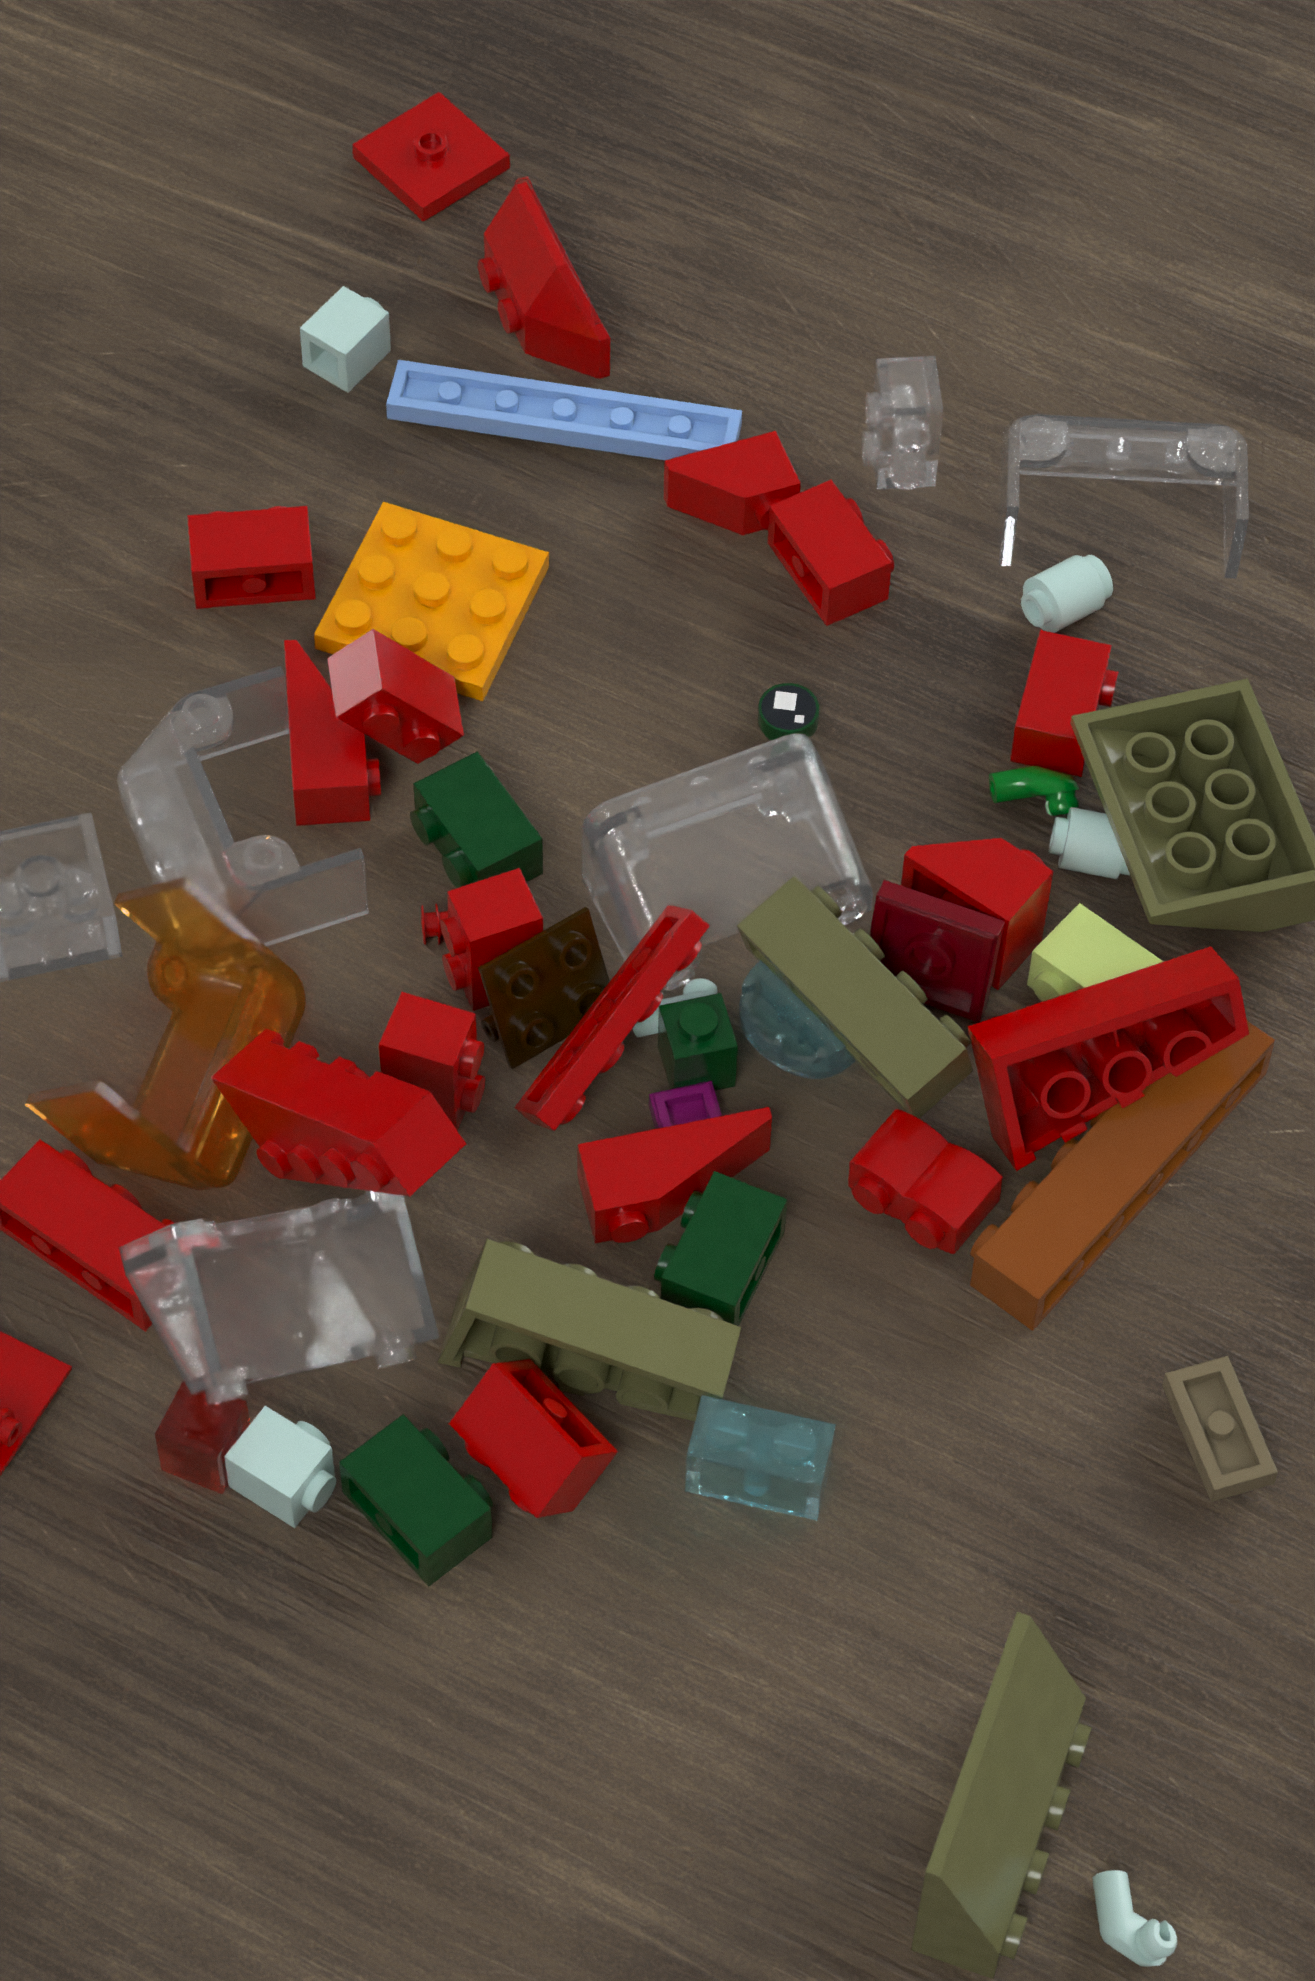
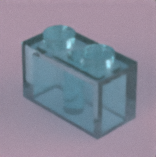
[685,1395,836,1521]

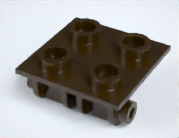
[478,907,610,1069]

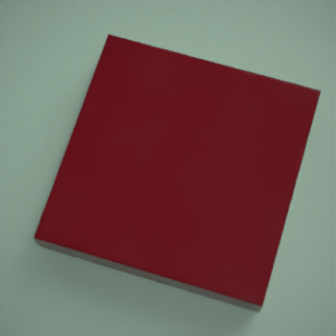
[869,880,1005,1022]

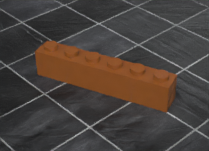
[970,1021,1275,1331]

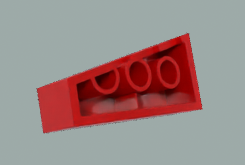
[967,946,1249,1171]
[210,1028,466,1197]

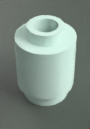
[1021,555,1113,633]
[1049,807,1130,879]

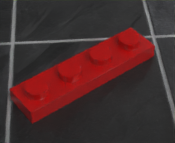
[514,905,710,1131]

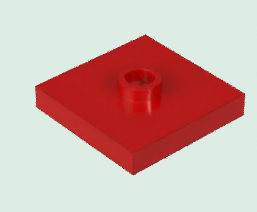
[352,92,510,222]

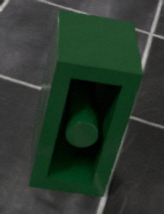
[410,751,543,888]
[654,1171,787,1326]
[339,1414,493,1587]

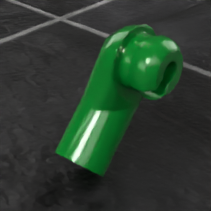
[989,766,1080,816]

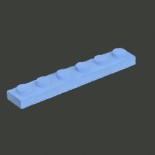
[386,360,742,460]

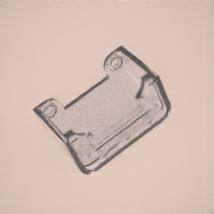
[582,734,873,990]
[119,1191,439,1405]

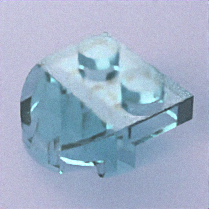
[739,960,856,1079]

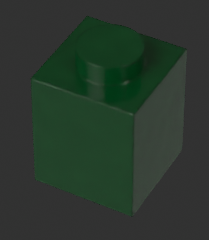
[658,993,738,1091]

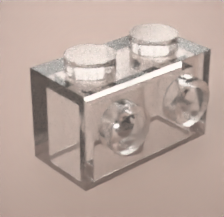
[862,356,944,490]

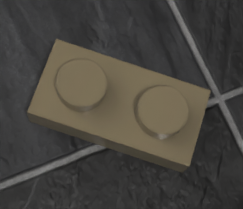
[1162,1356,1278,1502]

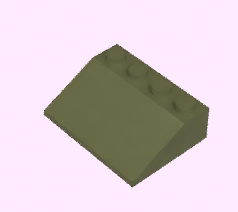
[1071,678,1315,932]
[911,1612,1092,1979]

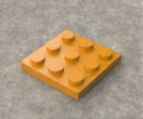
[314,502,549,701]

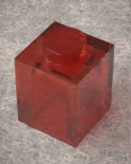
[155,1377,250,1494]

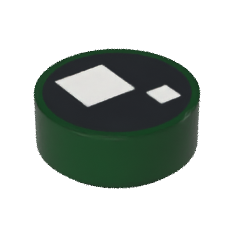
[758,683,819,745]

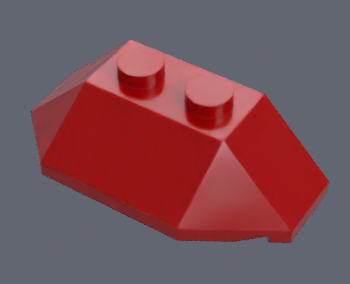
[478,176,610,379]

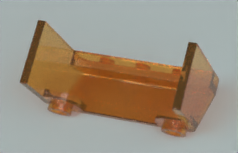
[25,877,306,1191]

